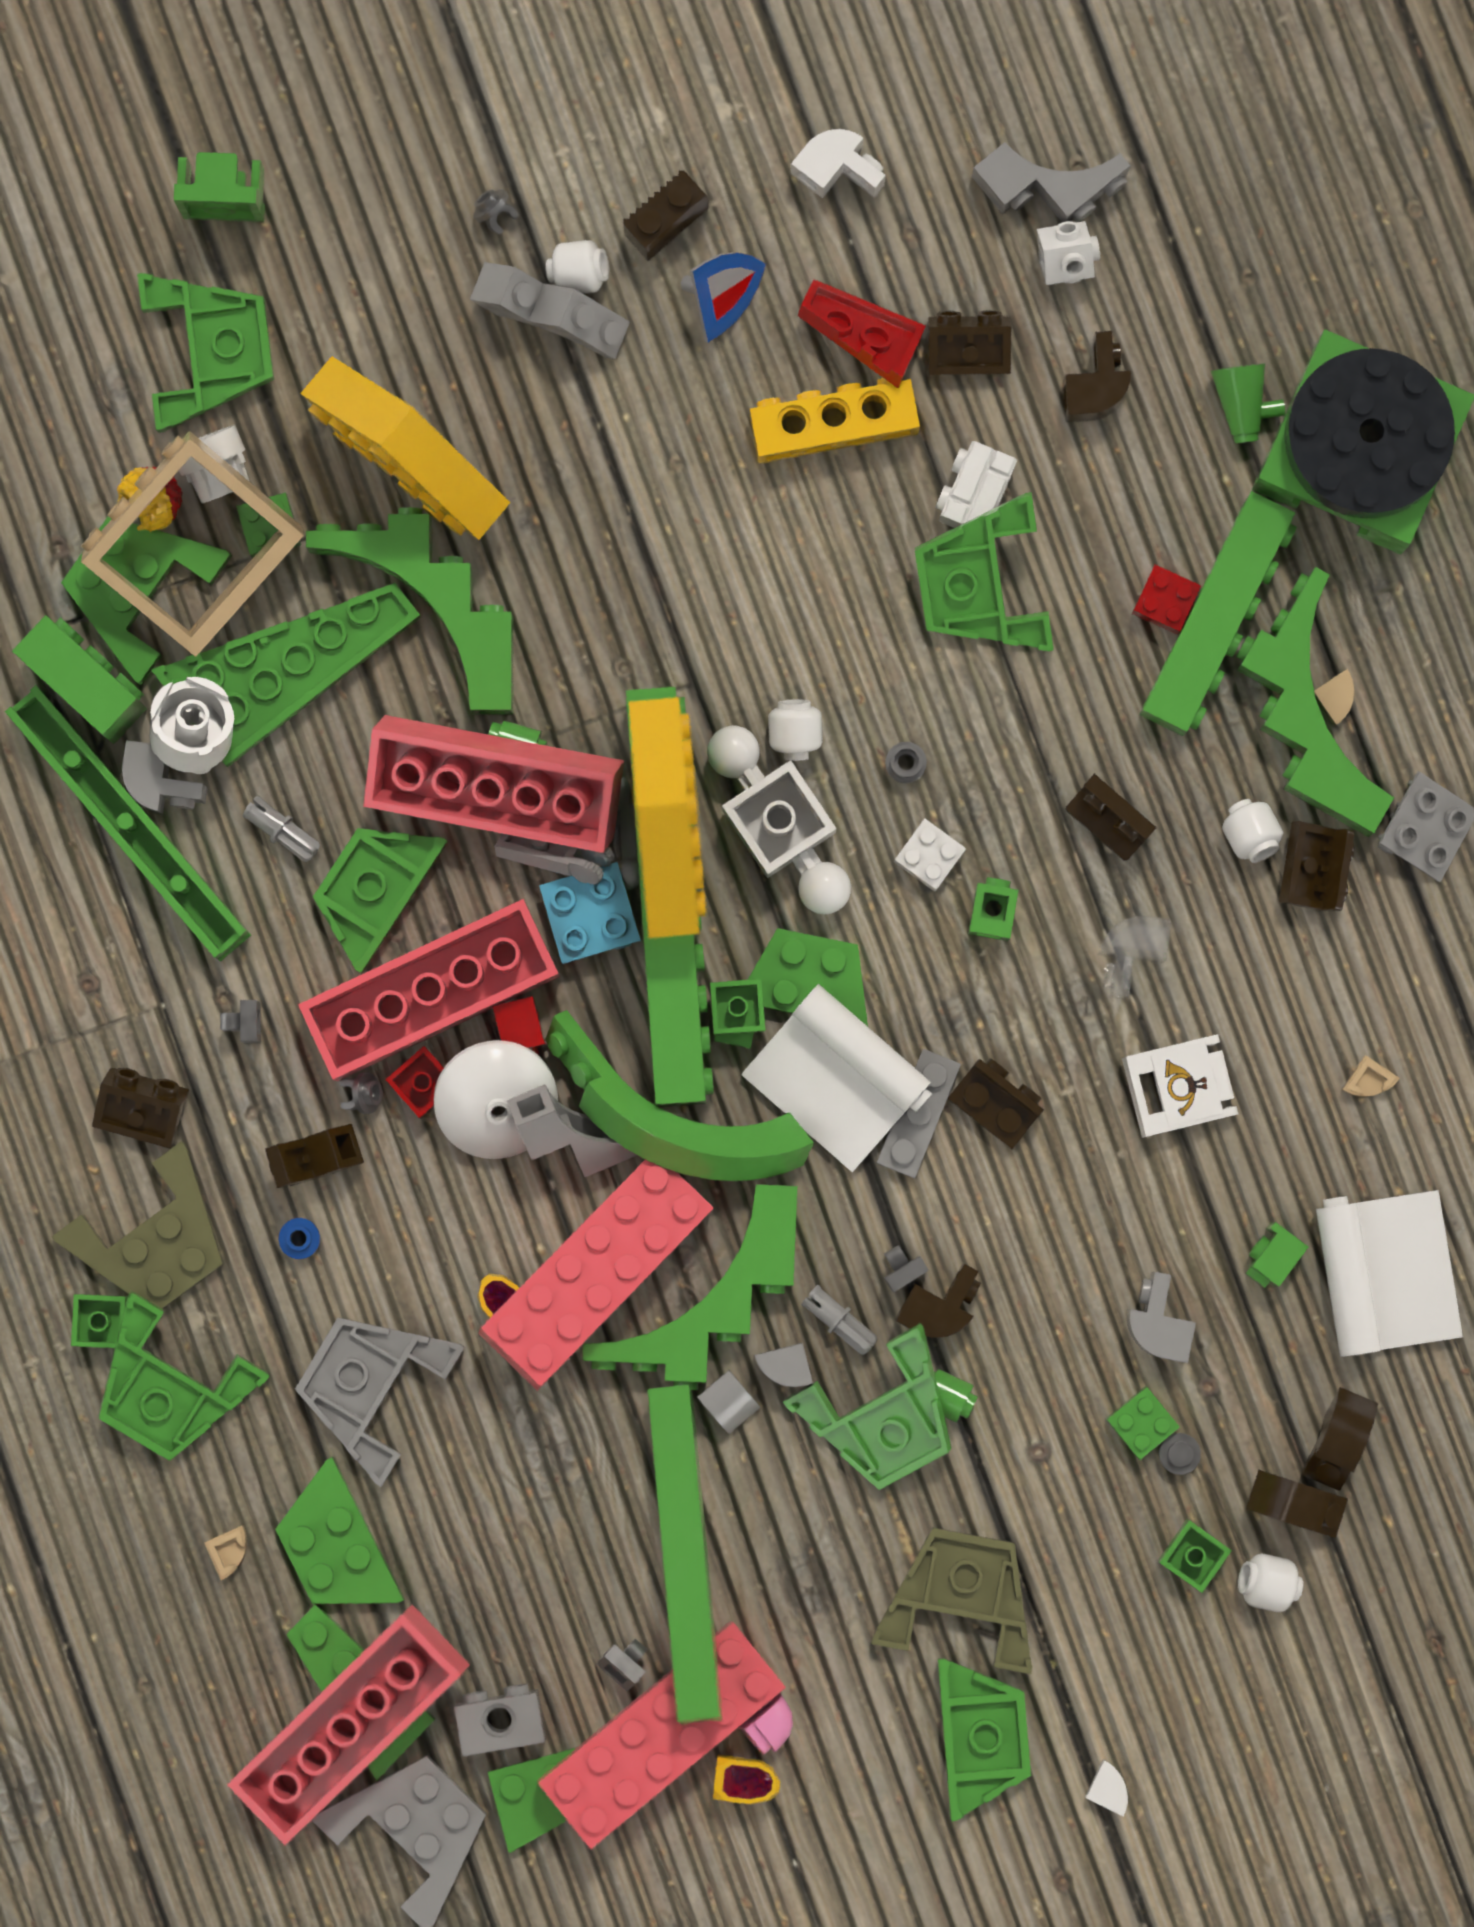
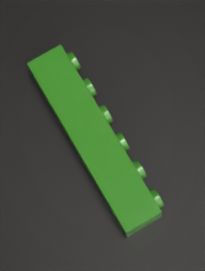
[1139,491,1297,736]

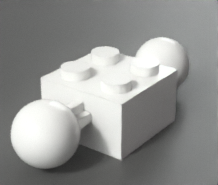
[707,726,851,914]

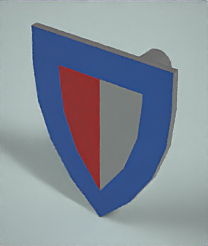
[681,252,766,343]

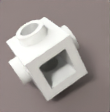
[1037,221,1100,285]

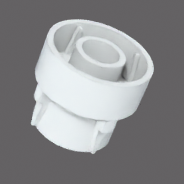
[179,425,250,503]

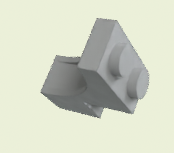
[972,142,1130,223]
[470,262,630,359]
[507,1085,637,1177]

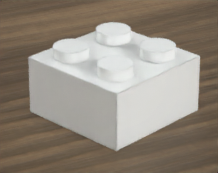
[894,819,966,892]

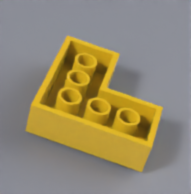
[300,356,511,540]
[629,697,706,938]

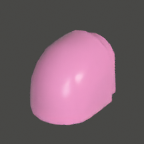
[739,1693,793,1755]

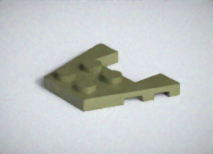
[51,1141,224,1309]
[871,1527,1032,1674]

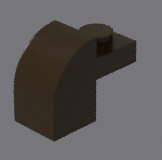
[1063,331,1131,422]
[265,1124,364,1188]
[894,1264,981,1338]
[1302,1387,1378,1491]
[1246,1470,1348,1538]

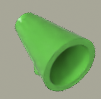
[1211,363,1285,443]

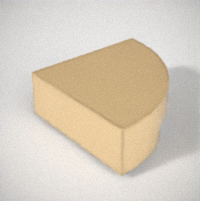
[1314,669,1354,727]
[1341,1055,1400,1097]
[204,1525,247,1580]

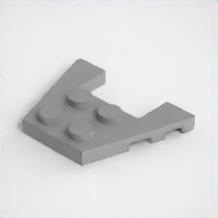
[295,1318,465,1487]
[312,1755,487,1927]

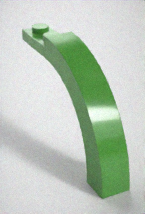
[545,1010,814,1181]

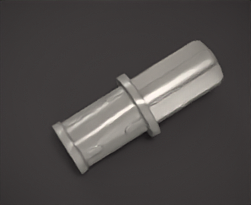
[242,796,320,862]
[801,1285,878,1355]

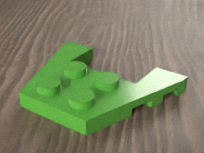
[137,273,275,433]
[915,492,1054,651]
[61,517,232,685]
[714,928,868,1049]
[98,1290,270,1461]
[783,1323,952,1490]

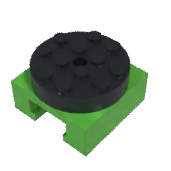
[1252,329,1474,555]

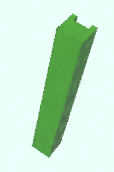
[4,685,252,962]
[648,1384,723,1725]

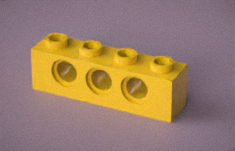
[750,378,920,464]

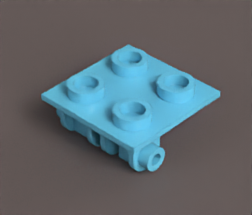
[539,862,641,964]

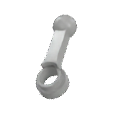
[613,777,640,891]

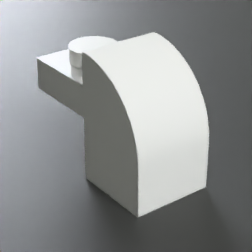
[791,129,886,198]

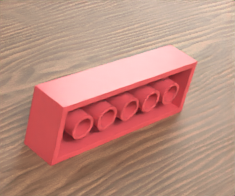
[363,715,624,853]
[298,899,560,1081]
[478,1160,714,1391]
[227,1605,470,1845]
[537,1621,786,1849]

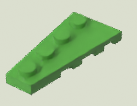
[286,1604,436,1780]

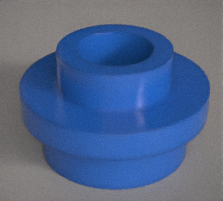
[279,1218,320,1259]

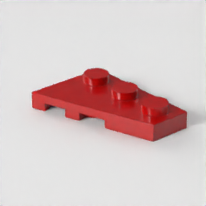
[797,279,926,388]

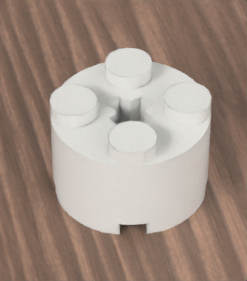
[150,677,234,774]

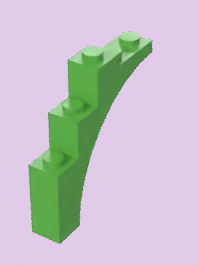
[306,507,513,715]
[1236,567,1394,837]
[582,1184,797,1390]

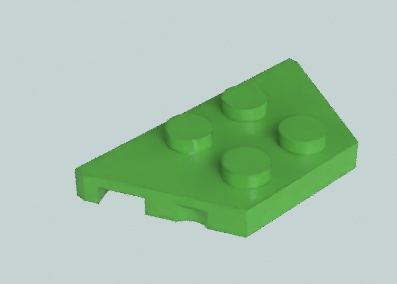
[313,828,448,974]
[275,1457,405,1604]
[937,1658,1031,1821]

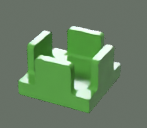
[174,152,265,222]

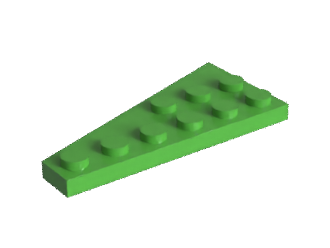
[150,583,421,768]

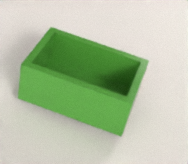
[12,615,147,744]

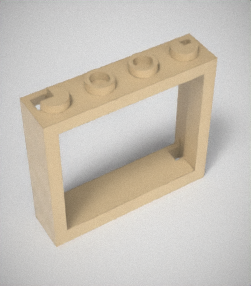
[81,431,304,657]

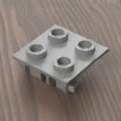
[1378,771,1474,882]

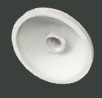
[434,1040,558,1159]

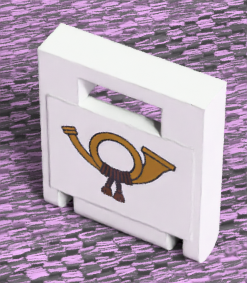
[1122,1034,1238,1138]

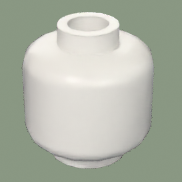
[546,240,609,294]
[768,699,822,761]
[1222,799,1284,863]
[1238,1554,1303,1612]

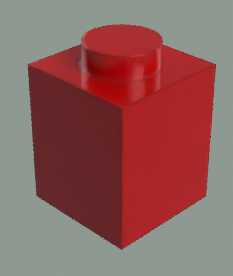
[492,996,546,1056]

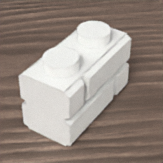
[935,441,1017,528]

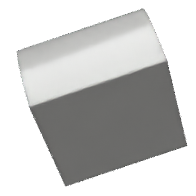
[754,1343,813,1387]
[697,1370,761,1434]

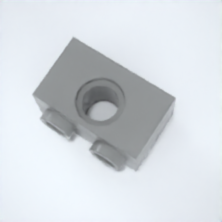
[454,1684,547,1757]

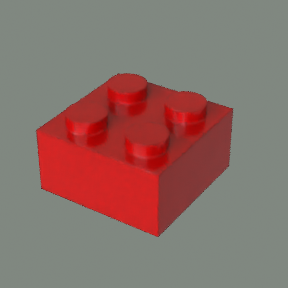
[1132,564,1201,635]
[385,1046,444,1119]

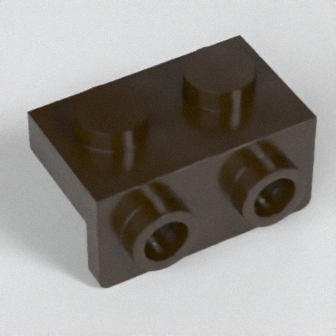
[1279,821,1355,911]

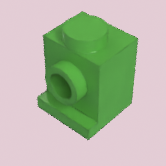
[968,877,1019,941]
[1245,1222,1308,1288]

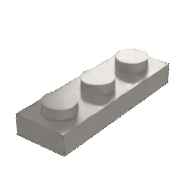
[877,1049,961,1179]

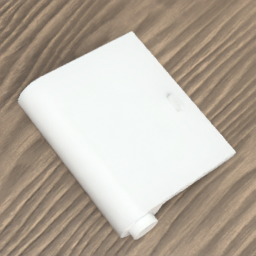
[741,984,932,1172]
[1316,1190,1463,1357]

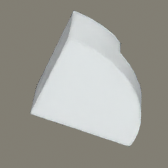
[1085,1759,1128,1817]

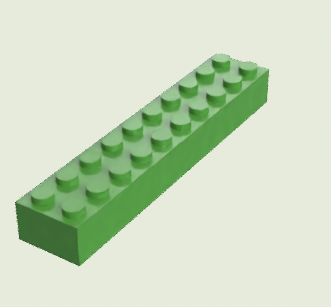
[626,687,714,1107]

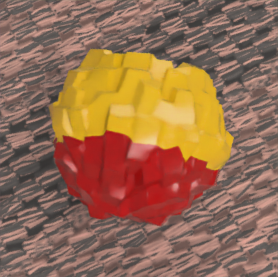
[117,466,183,532]

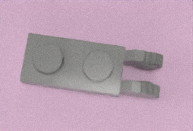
[494,834,615,885]

